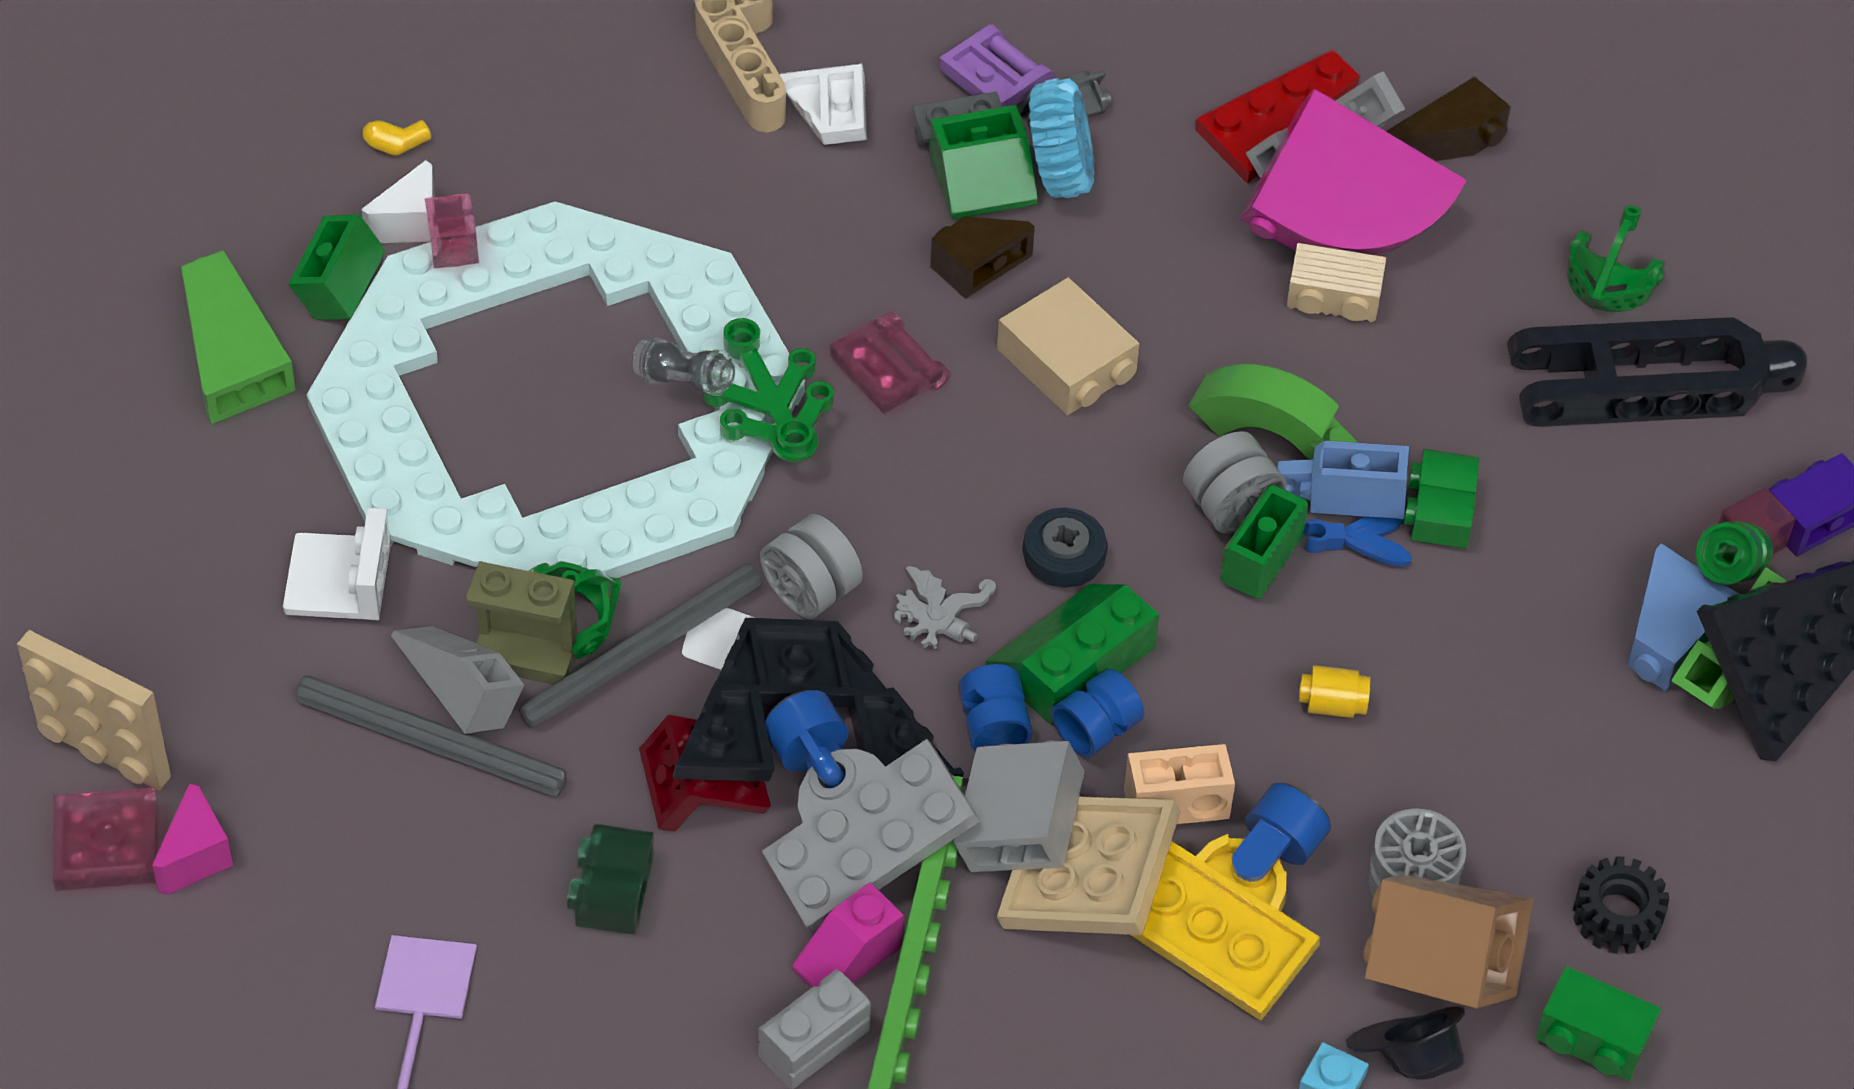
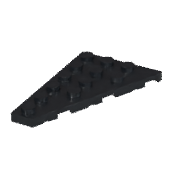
[1697,561,1854,762]

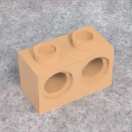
[1124,744,1235,824]

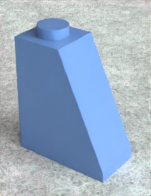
[1627,543,1738,692]

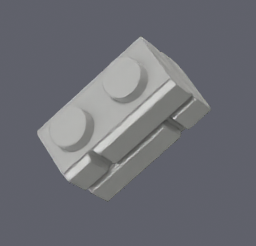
[758,969,871,1089]

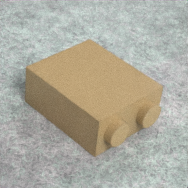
[997,277,1140,416]

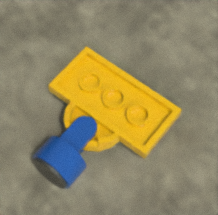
[1131,783,1331,1021]

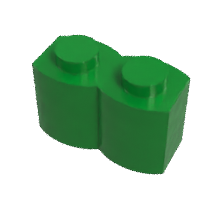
[1404,449,1479,549]

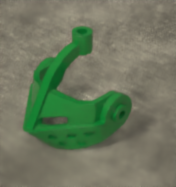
[1567,205,1665,312]
[529,561,621,659]

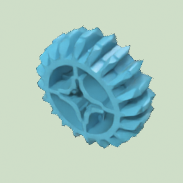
[1029,78,1095,199]

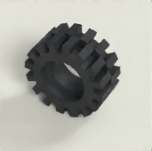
[1573,856,1670,954]

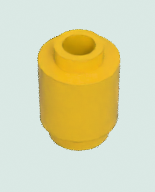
[1299,665,1371,718]

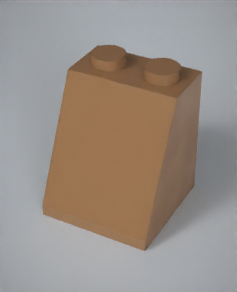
[1364,875,1534,1008]

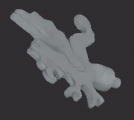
[894,566,996,649]

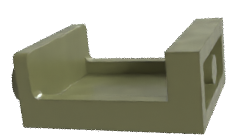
[466,561,578,685]

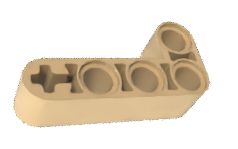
[695,0,786,132]

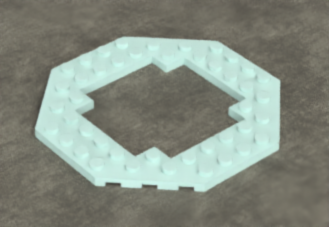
[307,202,805,578]

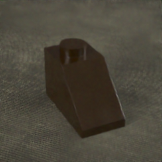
[930,217,1035,299]

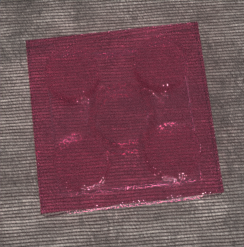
[53,788,158,891]

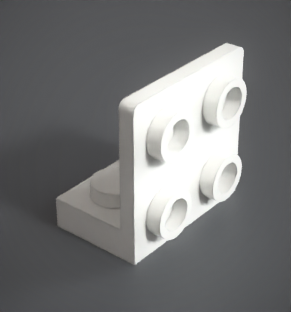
[283,508,391,620]

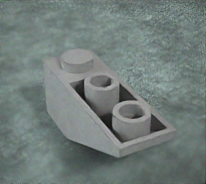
[391,626,524,734]

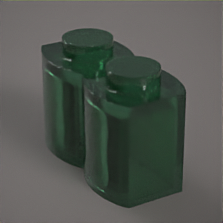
[567,824,655,935]

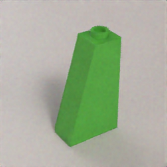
[181,250,296,425]

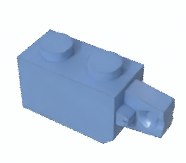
[1277,441,1409,519]

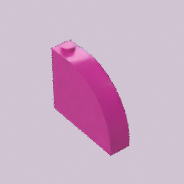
[1239,89,1467,256]

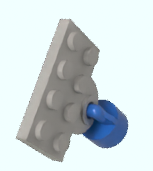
[762,690,980,934]

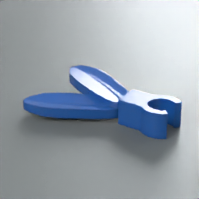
[1303,516,1412,567]

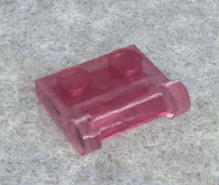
[830,312,951,414]

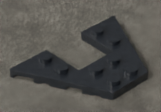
[672,617,964,782]

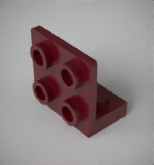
[639,714,771,831]

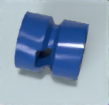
[958,664,1033,752]
[1051,669,1144,758]

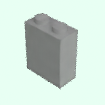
[954,741,1085,872]

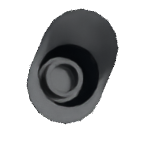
[1346,1006,1465,1080]

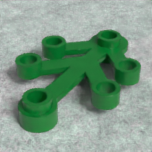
[702,318,834,462]

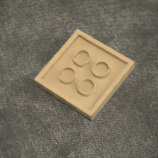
[17,630,171,791]
[997,797,1180,935]

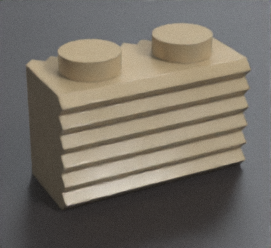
[1287,243,1387,323]

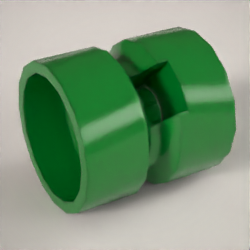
[1696,520,1773,585]

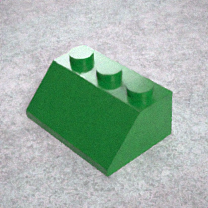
[985,584,1160,726]

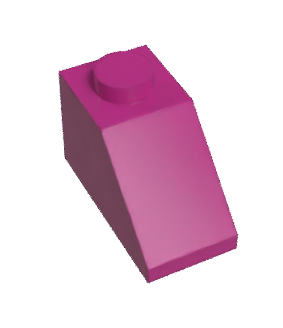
[792,882,904,989]

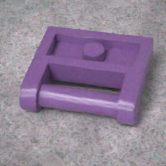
[939,24,1055,107]

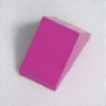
[152,784,233,895]

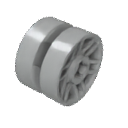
[1183,431,1287,534]
[760,514,863,619]
[1368,809,1466,897]

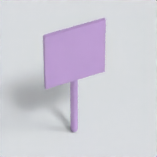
[375,935,477,1089]

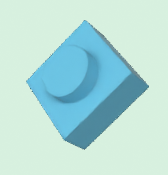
[1299,1042,1369,1089]

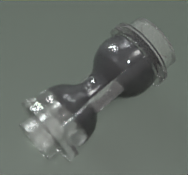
[632,337,735,396]

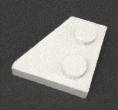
[780,64,867,145]

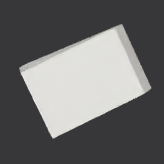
[361,160,435,243]

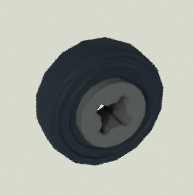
[1022,507,1108,588]

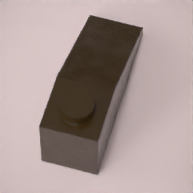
[1386,76,1511,161]

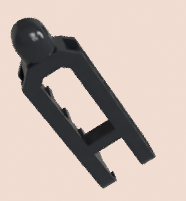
[1507,317,1807,427]

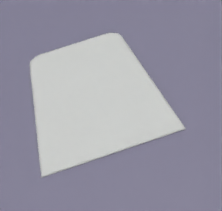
[682,607,755,670]

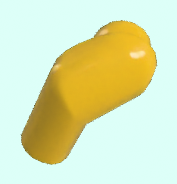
[362,120,431,156]

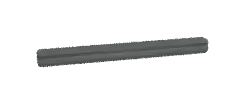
[519,564,762,728]
[296,676,567,796]

